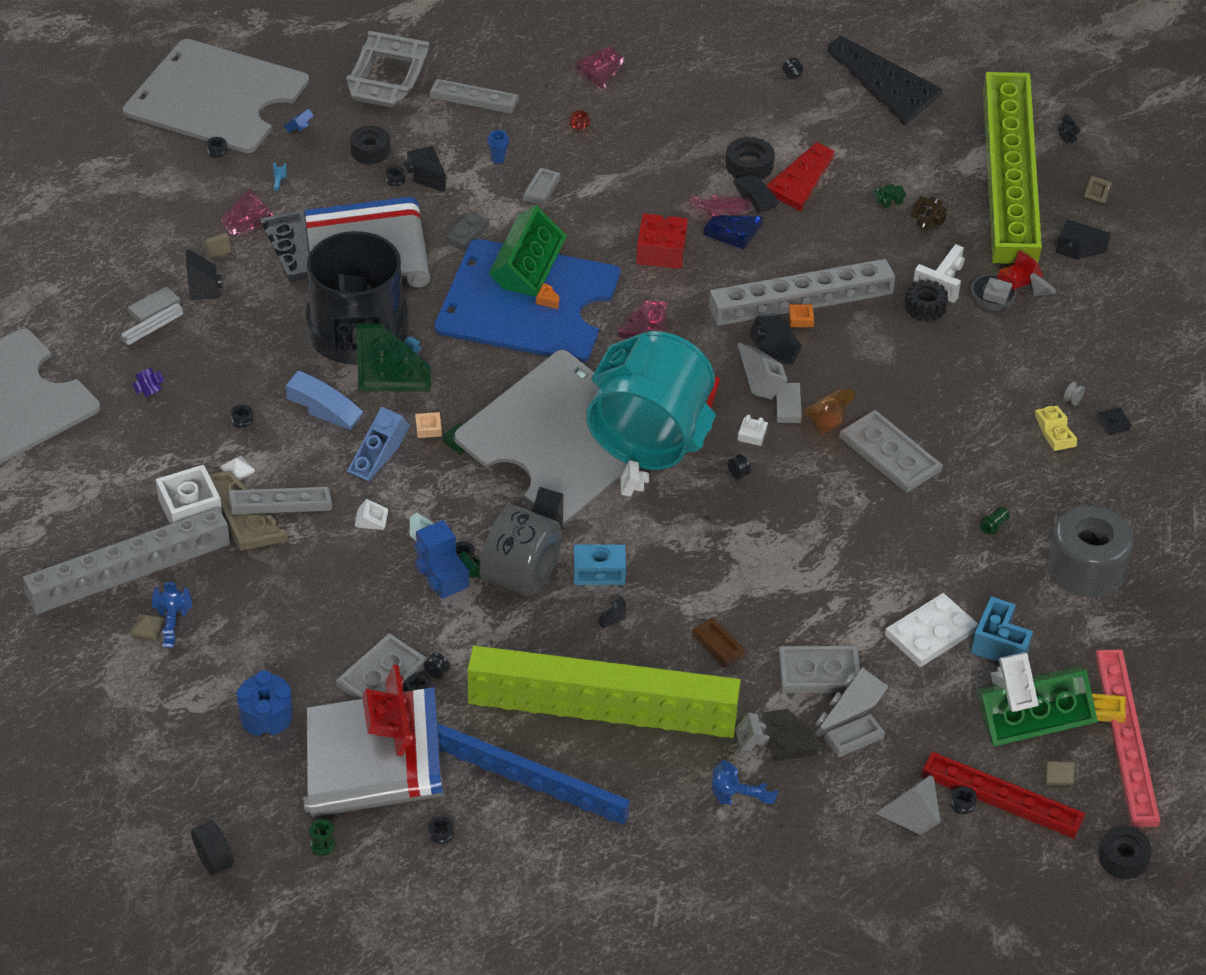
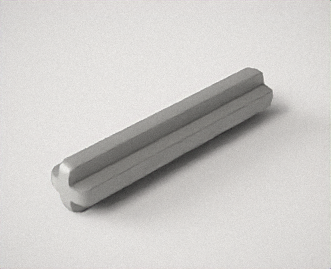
[121,303,183,345]

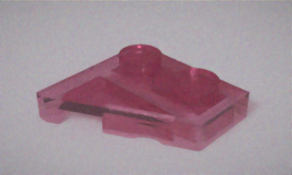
[576,46,623,89]
[221,189,273,237]
[690,195,750,216]
[618,300,668,338]

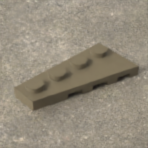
[209,471,289,551]

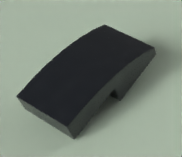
[733,174,779,213]

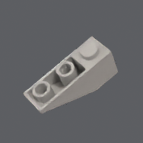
[737,342,787,400]
[813,667,888,738]

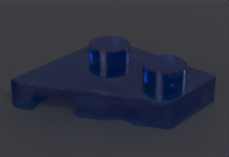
[703,215,763,250]

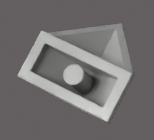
[875,776,941,835]

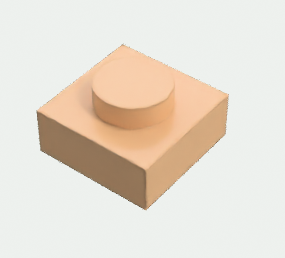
[415,412,442,438]

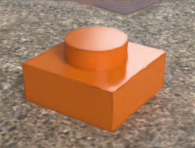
[788,304,814,327]

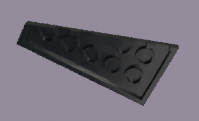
[827,35,943,126]

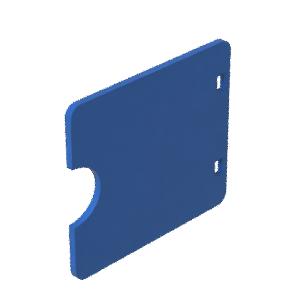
[435,239,620,363]

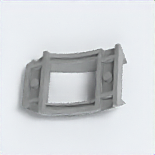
[346,31,430,108]

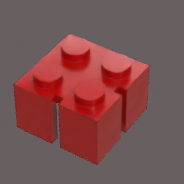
[636,214,688,269]

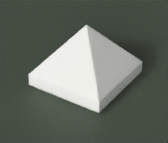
[220,455,255,480]

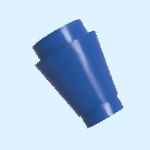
[487,130,509,164]

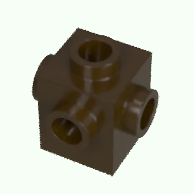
[910,196,948,230]

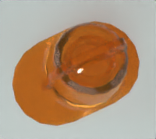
[804,389,856,434]

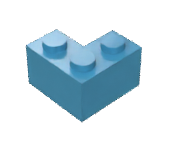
[971,597,1033,663]

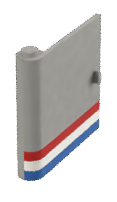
[305,197,430,288]
[303,687,445,818]

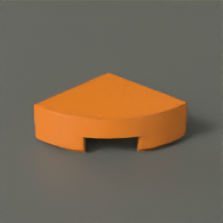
[536,283,559,309]

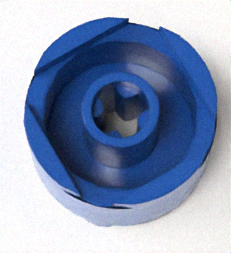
[236,670,293,736]

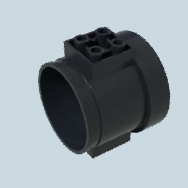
[306,231,408,364]

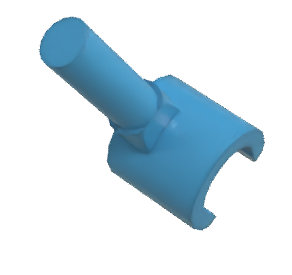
[273,162,287,191]
[404,337,421,354]

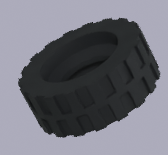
[725,137,775,179]

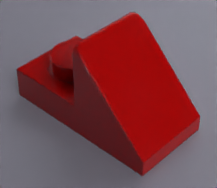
[997,250,1043,290]

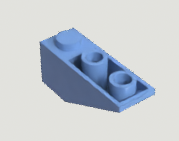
[347,407,410,482]

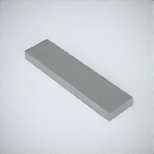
[430,79,519,114]
[228,487,332,514]

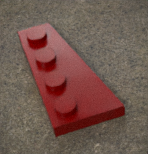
[766,142,835,211]

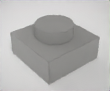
[983,278,1012,305]

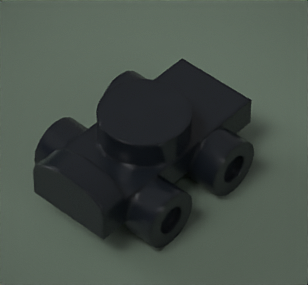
[1058,114,1081,144]

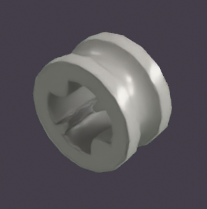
[1063,381,1085,406]

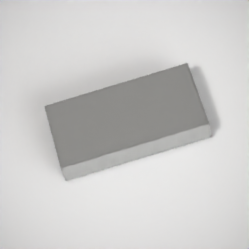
[523,168,560,206]
[128,286,181,323]
[776,383,802,423]
[824,713,885,758]

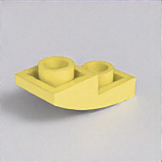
[1035,406,1077,451]

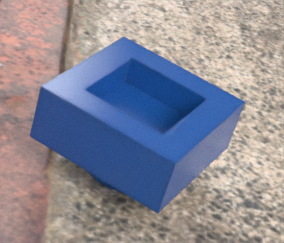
[284,109,314,133]

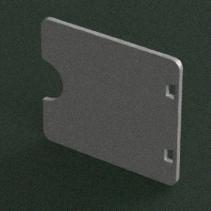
[123,39,309,153]
[0,329,100,464]
[454,350,627,525]

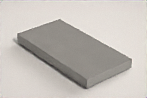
[839,410,943,493]

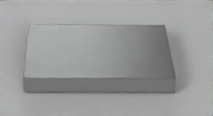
[336,633,428,700]
[778,646,860,693]

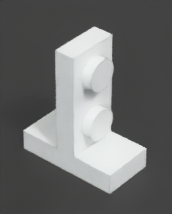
[913,244,965,303]
[991,652,1039,712]

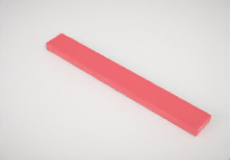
[1095,650,1160,827]

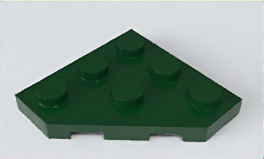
[356,323,431,392]

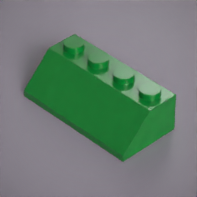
[488,205,567,297]
[976,666,1098,746]

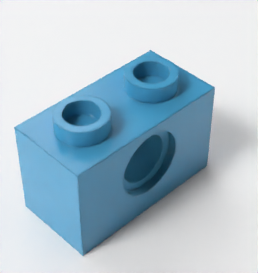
[574,544,626,585]

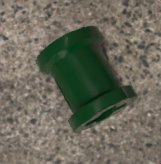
[309,819,335,856]

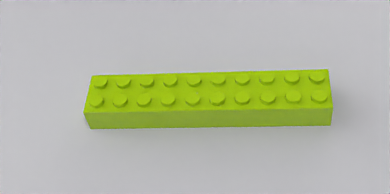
[983,72,1042,264]
[468,645,741,738]

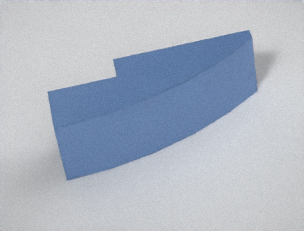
[286,370,363,430]

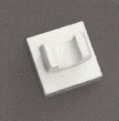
[738,415,768,446]
[620,460,649,497]

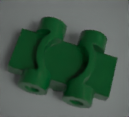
[872,184,906,208]

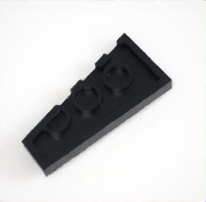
[260,210,310,282]

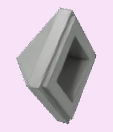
[1030,273,1057,296]

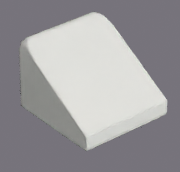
[355,499,388,530]

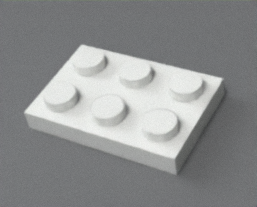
[885,593,979,667]

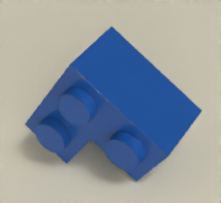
[414,520,469,599]

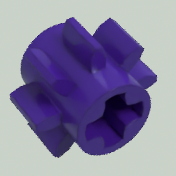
[132,368,164,397]

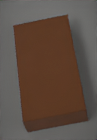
[692,618,746,668]

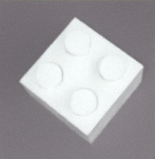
[156,465,222,524]

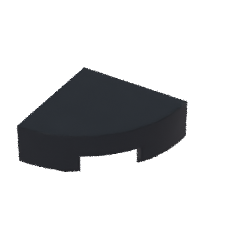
[598,596,626,629]

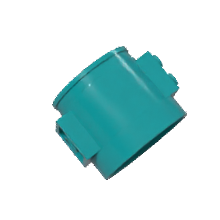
[586,331,716,470]

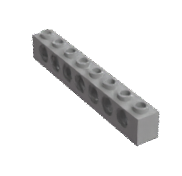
[709,259,895,326]
[23,507,230,615]

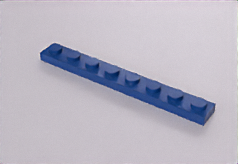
[437,723,630,825]

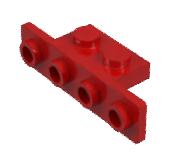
[362,664,413,757]

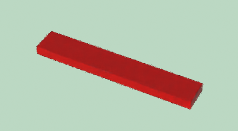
[921,752,1086,839]

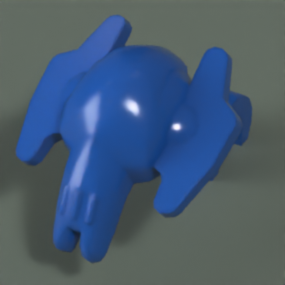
[152,582,192,648]
[712,760,779,805]

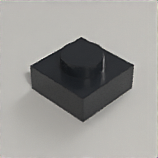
[1097,407,1131,436]

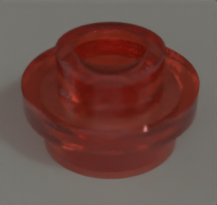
[569,110,591,130]

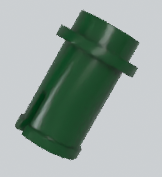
[980,507,1010,535]

